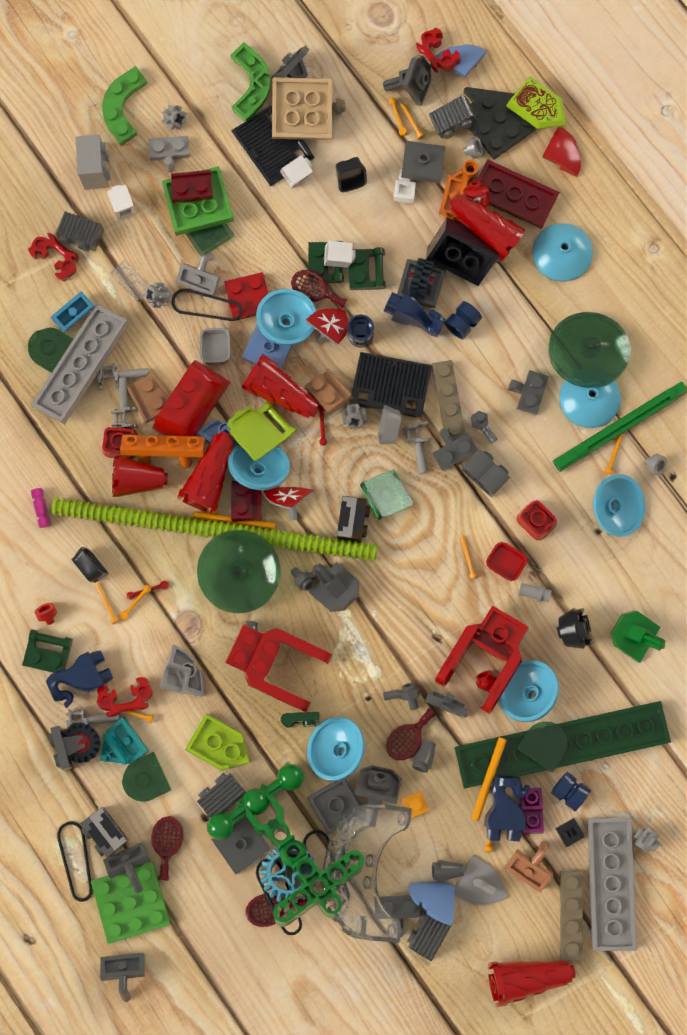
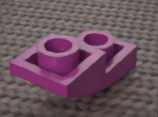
[520,788,544,834]

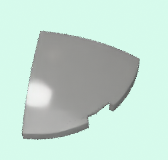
[159,645,204,697]

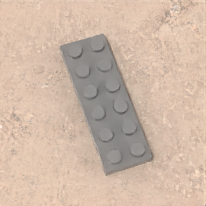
[31,304,130,425]
[587,818,637,951]

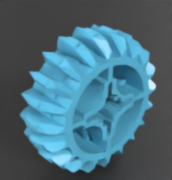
[260,848,317,903]

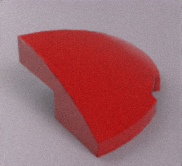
[542,127,581,177]

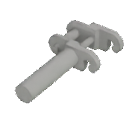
[98,363,149,390]
[111,378,138,429]
[402,421,431,474]
[66,707,120,730]

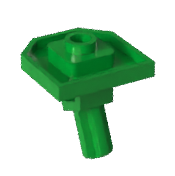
[611,610,666,663]

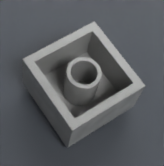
[76,134,111,190]

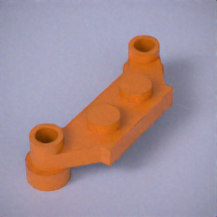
[439,160,479,224]

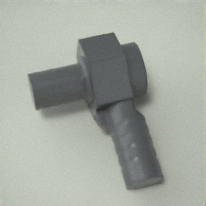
[471,411,498,444]
[291,565,328,591]
[383,683,420,710]

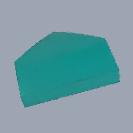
[100,717,149,765]

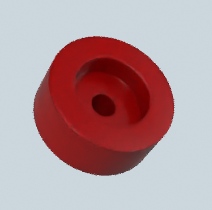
[34,603,57,625]

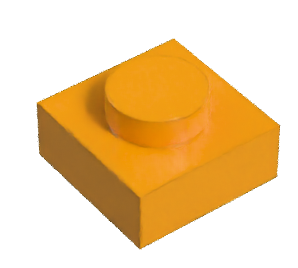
[401,791,429,819]

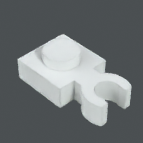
[393,169,416,204]

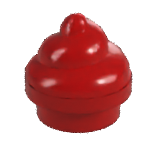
[476,670,496,693]

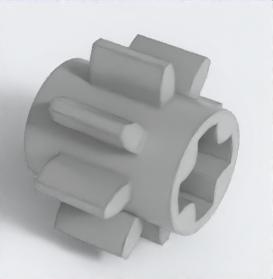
[162,105,187,130]
[145,282,171,308]
[342,404,367,429]
[633,826,661,853]

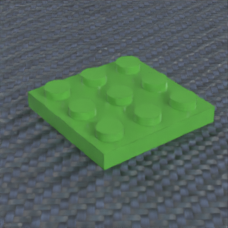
[162,166,234,236]
[91,861,171,944]

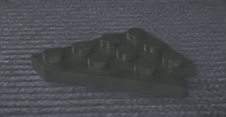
[464,87,537,160]

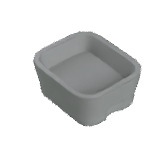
[200,328,230,364]
[378,405,401,445]

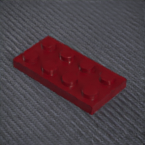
[477,159,560,229]

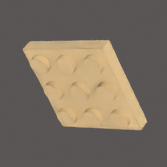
[272,77,332,140]

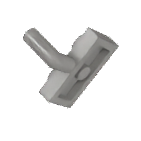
[148,136,190,173]
[176,253,220,296]

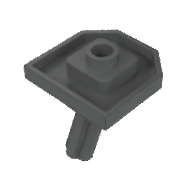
[271,45,310,79]
[383,55,431,106]
[308,562,359,612]
[355,765,402,822]

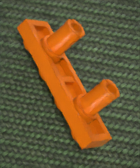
[120,435,205,468]

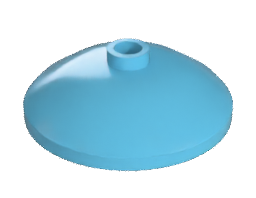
[533,223,593,282]
[256,289,316,346]
[559,368,621,428]
[228,444,290,490]
[593,474,645,537]
[499,660,559,722]
[307,717,365,781]

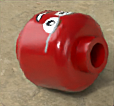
[463,181,490,208]

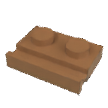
[305,368,353,416]
[126,374,167,423]

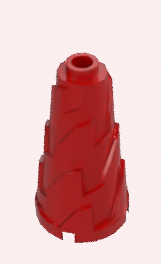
[448,194,525,263]
[241,354,320,419]
[177,431,234,514]
[488,960,576,1007]

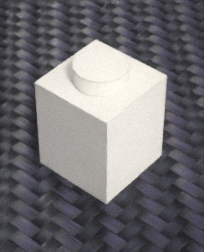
[280,155,313,188]
[107,185,136,220]
[324,241,355,268]

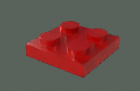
[224,272,268,320]

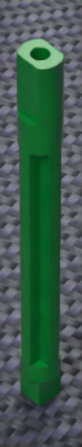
[552,381,687,472]

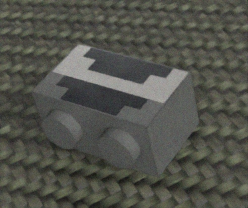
[81,807,130,858]

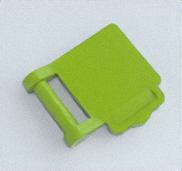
[227,401,298,461]

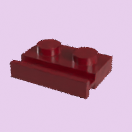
[171,170,213,203]
[231,481,262,522]

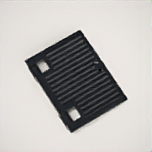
[231,105,315,186]
[350,352,432,418]

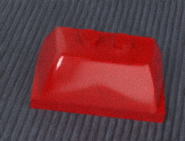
[152,360,230,437]

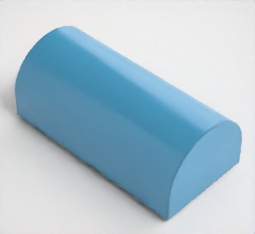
[51,291,95,333]

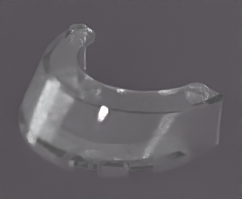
[323,804,412,943]

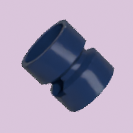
[444,301,482,340]
[347,314,374,348]
[551,771,591,812]

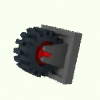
[397,258,446,309]
[48,724,101,772]

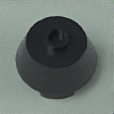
[557,608,593,649]

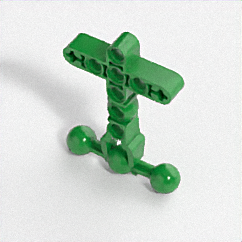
[207,764,364,927]

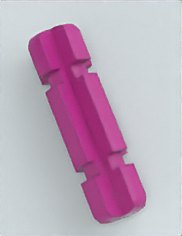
[31,488,51,528]

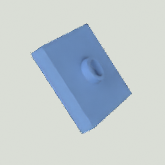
[242,325,293,369]

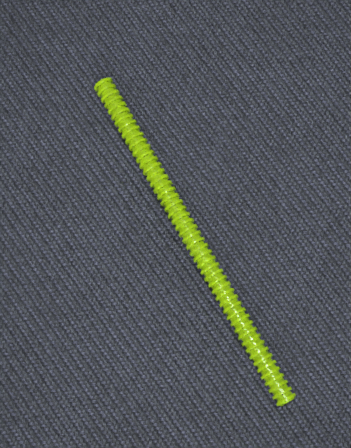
[52,497,378,562]

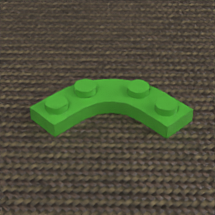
[230,42,271,123]
[102,66,148,146]

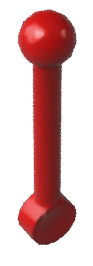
[318,404,327,446]
[126,581,168,600]

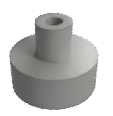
[463,137,484,158]
[645,454,667,476]

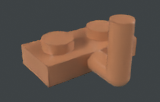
[505,841,553,893]

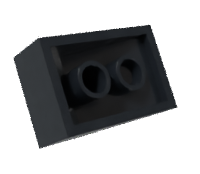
[426,217,499,286]

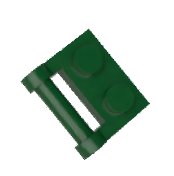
[308,241,344,283]
[349,247,386,290]
[22,629,73,673]
[281,712,320,728]

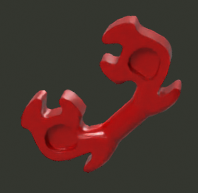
[416,28,461,73]
[28,233,79,281]
[97,677,153,717]

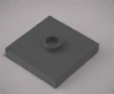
[401,141,445,183]
[307,779,365,835]
[211,817,271,875]

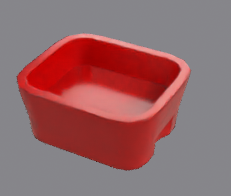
[102,427,139,459]
[517,500,557,541]
[486,542,527,581]

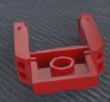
[435,605,529,714]
[225,624,332,712]

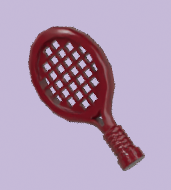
[291,270,347,308]
[386,708,436,761]
[151,816,183,881]
[245,894,307,927]

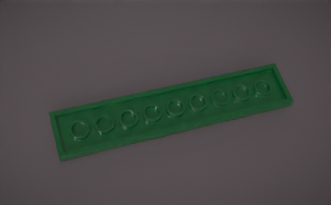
[454,701,671,789]

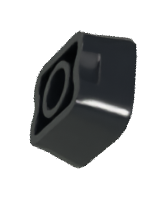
[336,157,367,193]
[71,547,109,583]

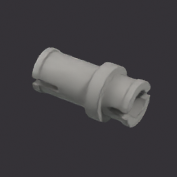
[518,583,552,603]

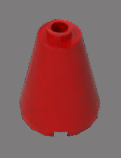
[112,456,168,497]

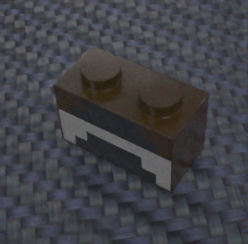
[337,496,371,543]

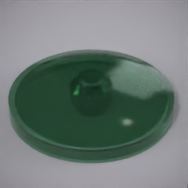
[548,312,631,388]
[197,530,281,613]

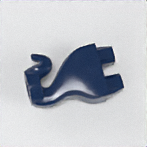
[383,292,446,337]
[45,650,113,708]
[484,775,530,842]

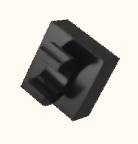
[555,818,585,847]

